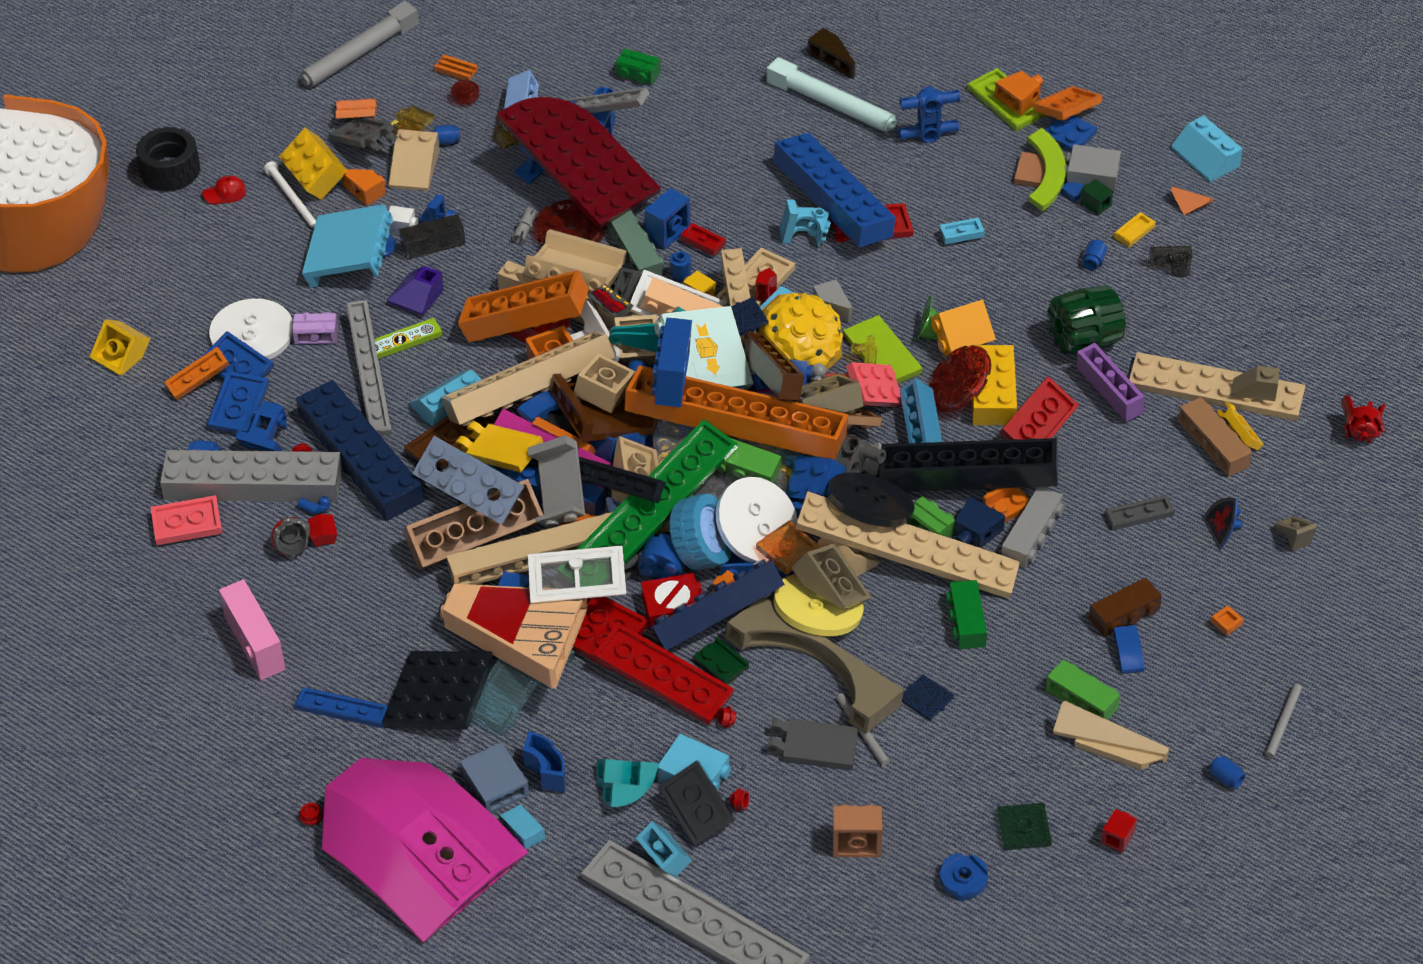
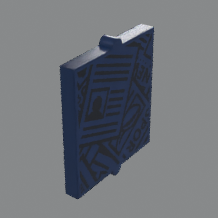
[731,297,769,336]
[902,674,954,721]

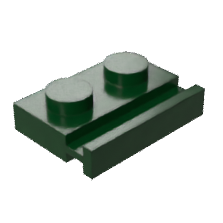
[693,637,749,685]

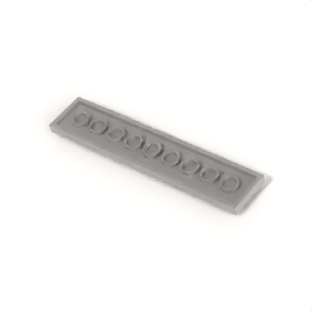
[581,840,810,964]

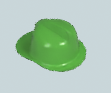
[916,295,938,341]

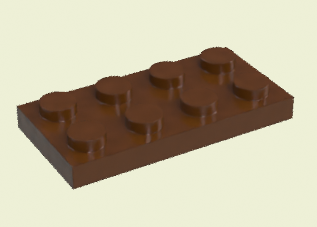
[404,416,495,471]

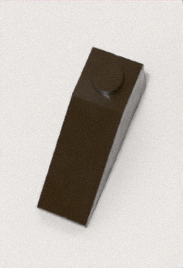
[808,28,855,79]

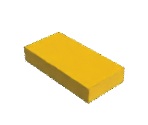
[1113,212,1156,247]

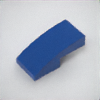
[517,390,560,423]
[1113,625,1145,673]

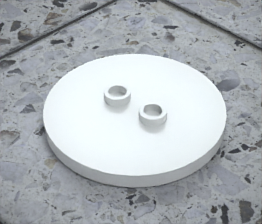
[209,299,293,360]
[716,477,798,563]

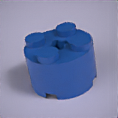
[638,533,685,579]

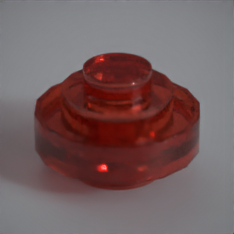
[451,80,480,104]

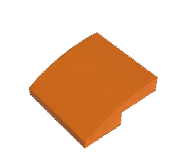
[335,98,377,118]

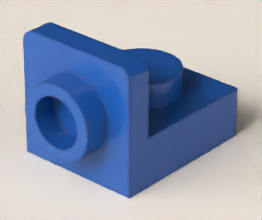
[419,194,446,227]

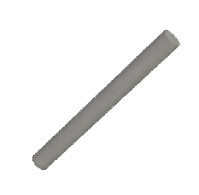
[1265,683,1302,759]
[836,693,890,766]

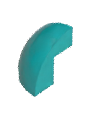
[596,759,658,807]

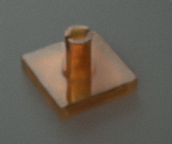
[756,520,820,575]

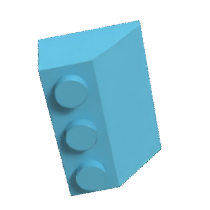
[1171,115,1243,182]
[409,369,482,426]

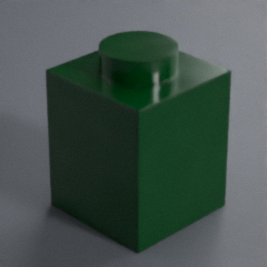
[1080,179,1113,216]

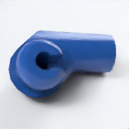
[297,496,330,514]

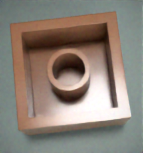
[833,805,882,857]

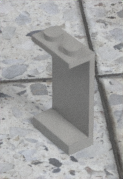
[528,436,585,528]

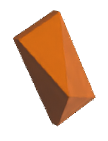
[1171,187,1213,215]

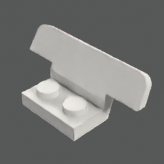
[570,299,620,362]

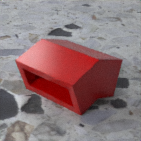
[755,267,777,302]
[307,514,337,547]

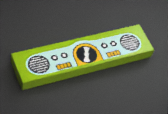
[374,318,443,359]

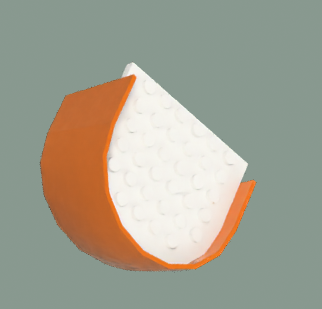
[0,94,109,273]

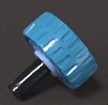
[653,493,733,571]

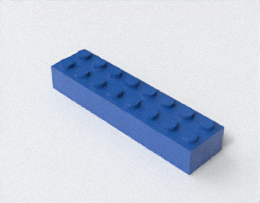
[773,133,896,247]

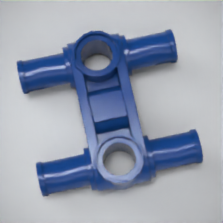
[898,87,961,143]

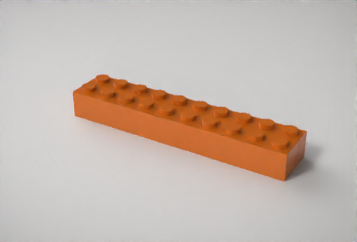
[625,365,849,460]

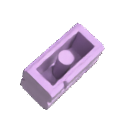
[293,312,338,344]

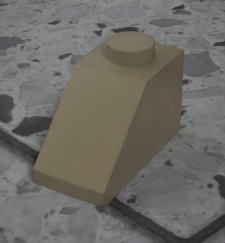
[1232,366,1279,401]

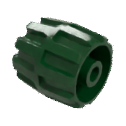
[1047,285,1126,354]

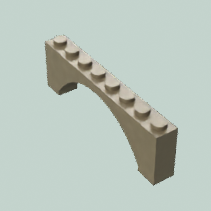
[725,597,904,734]

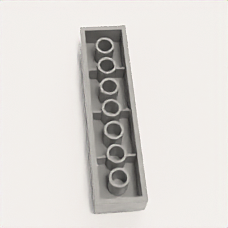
[160,450,343,502]

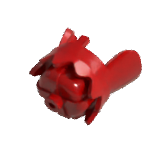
[1341,395,1386,443]

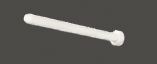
[264,161,316,228]

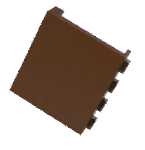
[550,373,658,442]

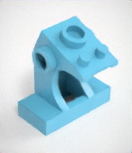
[779,200,831,246]

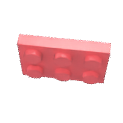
[846,362,902,407]
[151,495,223,545]

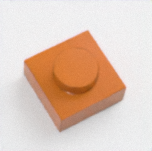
[1211,605,1244,636]

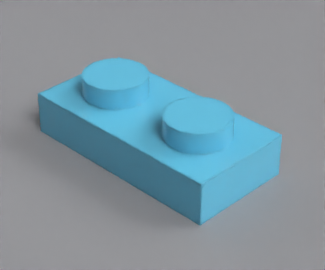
[939,217,985,245]

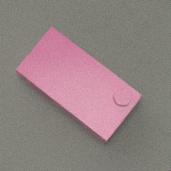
[219,579,286,680]

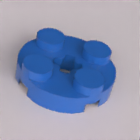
[939,853,988,901]

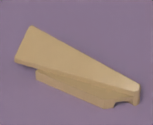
[1053,701,1169,770]

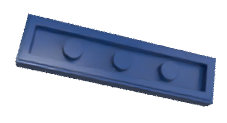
[295,687,388,728]

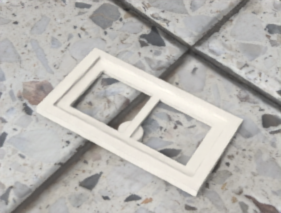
[630,270,726,319]

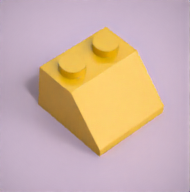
[89,319,151,375]

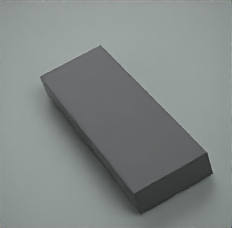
[1104,495,1175,531]

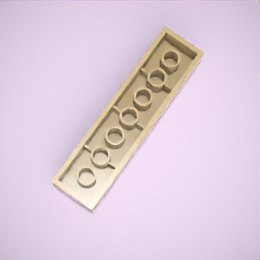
[440,331,615,426]

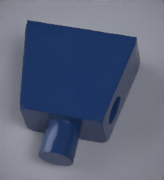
[954,497,1005,548]

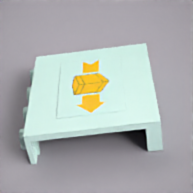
[654,306,754,390]

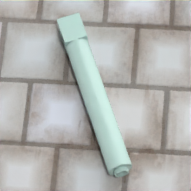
[767,57,896,133]

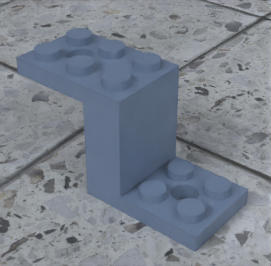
[412,436,525,525]

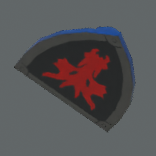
[1203,497,1243,550]

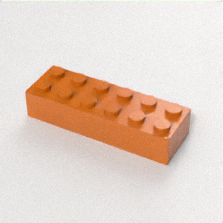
[458,270,589,342]

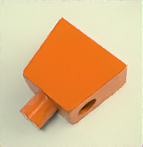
[994,71,1043,116]

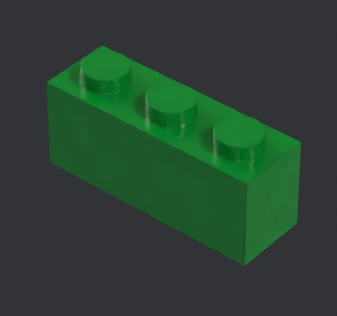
[946,580,987,649]

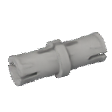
[512,207,537,245]

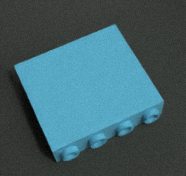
[302,204,393,288]

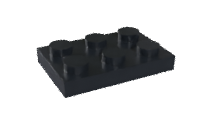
[658,760,736,847]

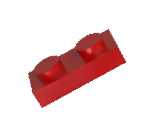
[681,223,726,256]

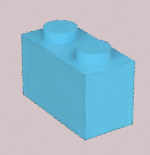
[636,821,692,877]

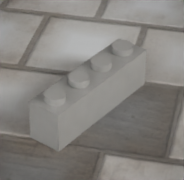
[1001,487,1065,569]

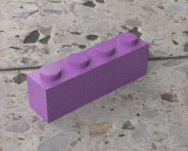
[1077,343,1145,422]

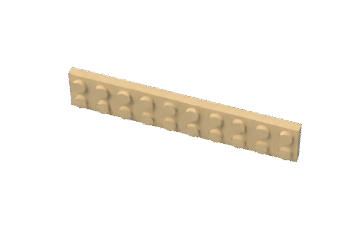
[795,491,1020,599]

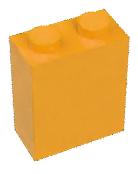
[931,300,996,356]

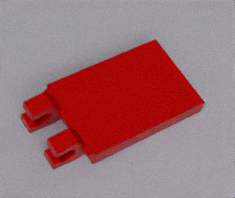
[830,203,914,242]

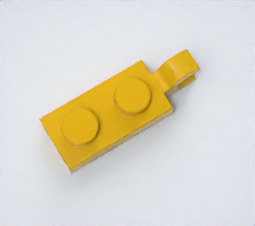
[1217,401,1264,450]

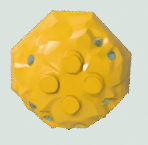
[758,293,843,371]

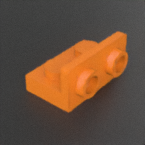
[983,488,1030,523]

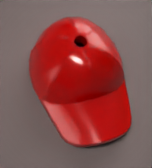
[202,175,246,205]

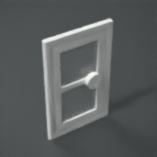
[528,546,626,603]

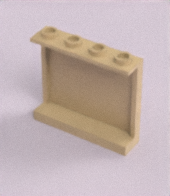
[524,229,627,293]

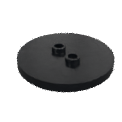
[827,472,915,527]

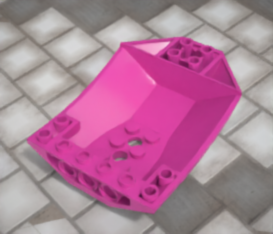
[322,758,529,944]

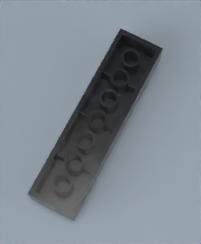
[879,438,1058,492]

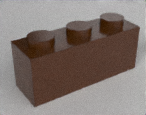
[1089,577,1162,637]

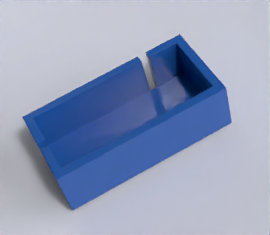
[651,317,692,407]

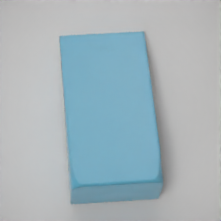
[500,804,545,849]

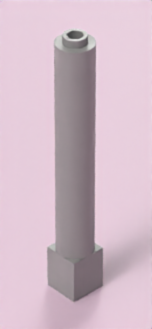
[300,1,419,88]

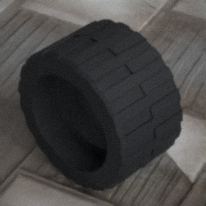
[136,127,200,191]

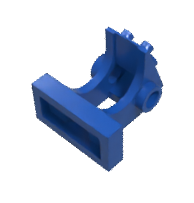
[235,401,287,451]

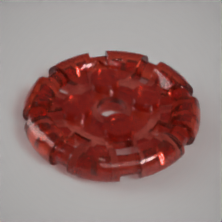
[533,199,606,246]
[928,345,992,413]

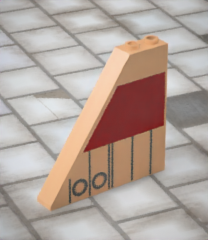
[440,584,588,688]

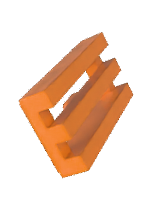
[434,54,478,82]

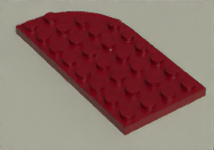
[496,97,661,229]

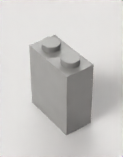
[1065,144,1121,192]

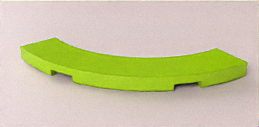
[1027,128,1066,211]

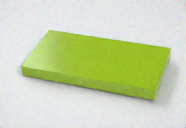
[967,68,1045,132]
[843,315,923,383]

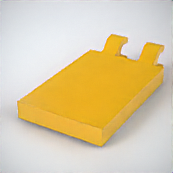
[456,421,543,473]

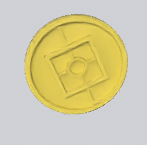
[773,574,864,636]

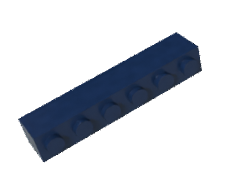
[650,559,785,650]

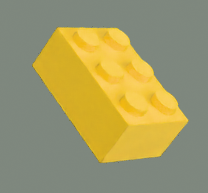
[279,128,348,200]

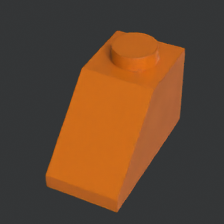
[342,169,386,206]

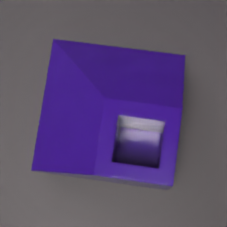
[387,266,444,316]

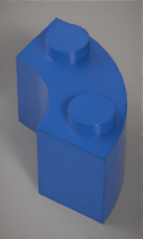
[523,731,566,793]

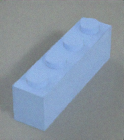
[503,70,539,130]

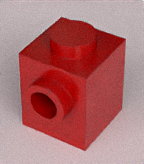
[1101,809,1137,853]

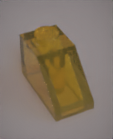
[391,105,436,131]

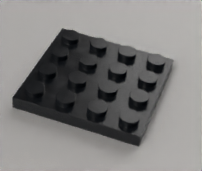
[382,651,495,730]

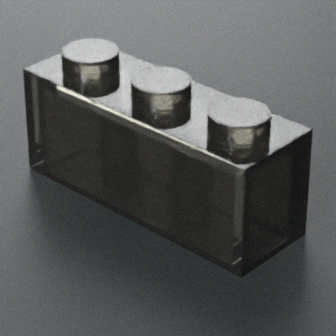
[399,214,466,260]

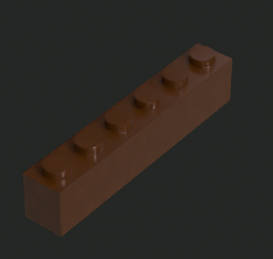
[742,332,804,402]

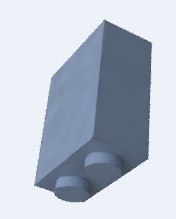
[460,742,529,813]

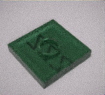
[997,803,1052,851]

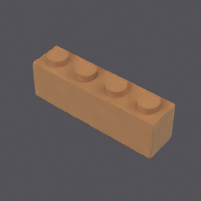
[1178,397,1252,477]

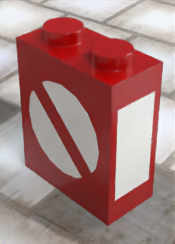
[641,573,702,631]

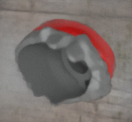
[271,517,310,558]

